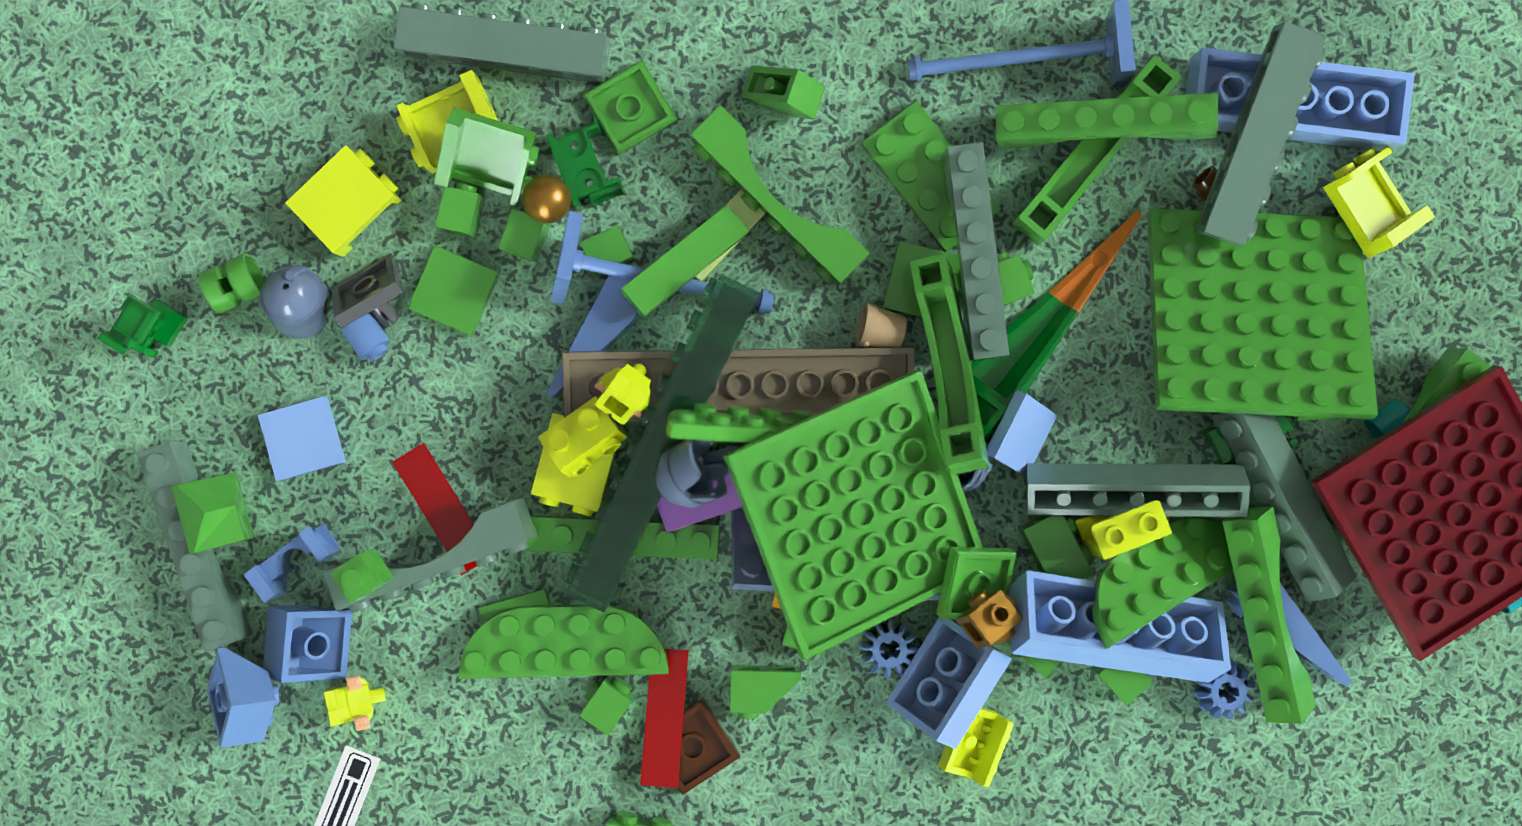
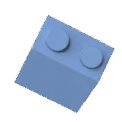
[263,605,352,683]
[207,647,279,748]

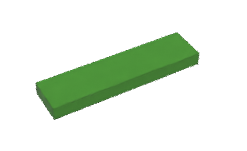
[620,205,749,318]

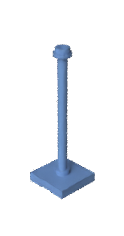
[908,0,1135,87]
[550,211,774,315]

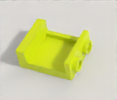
[396,70,498,174]
[285,145,402,257]
[1323,147,1435,259]
[531,413,624,516]
[1073,500,1172,560]

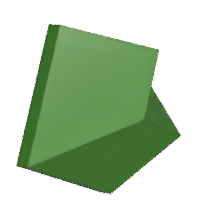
[171,472,254,555]

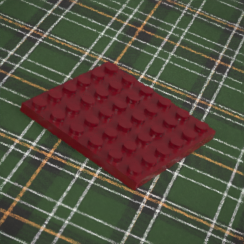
[1311,365,1522,661]

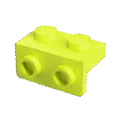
[538,396,627,477]
[938,707,1013,787]

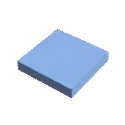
[986,390,1058,476]
[258,396,346,481]

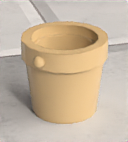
[856,303,907,348]

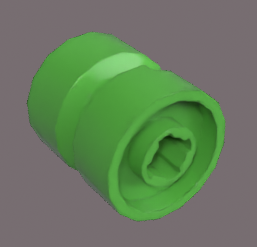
[199,253,265,314]

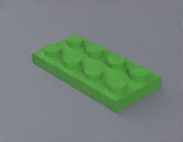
[861,100,1001,252]

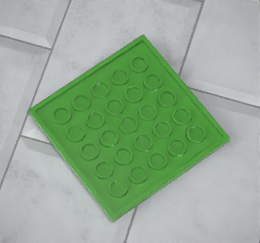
[1148,208,1378,420]
[723,370,983,660]

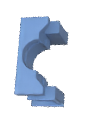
[243,523,340,603]

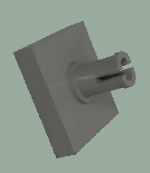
[332,253,404,329]

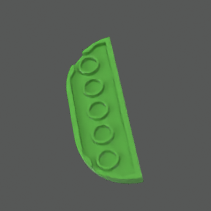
[666,403,813,443]
[1092,517,1233,649]
[458,604,669,679]

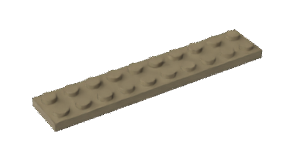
[562,346,915,422]

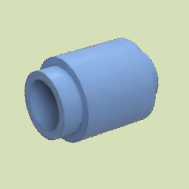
[342,313,391,362]

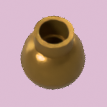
[522,174,572,224]

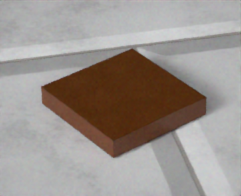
[678,698,741,795]

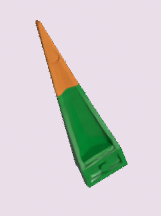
[933,210,1141,439]

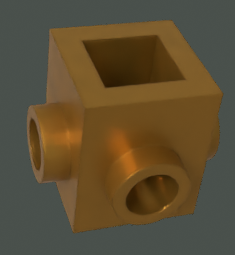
[956,590,1023,649]

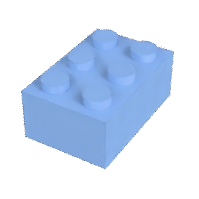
[886,617,1012,749]

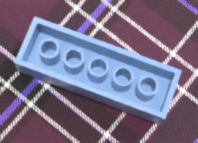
[1186,47,1415,151]
[1009,570,1231,683]

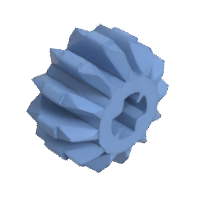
[859,617,919,678]
[1192,660,1255,720]

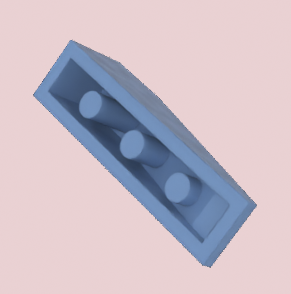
[546,275,645,398]
[1225,581,1353,686]

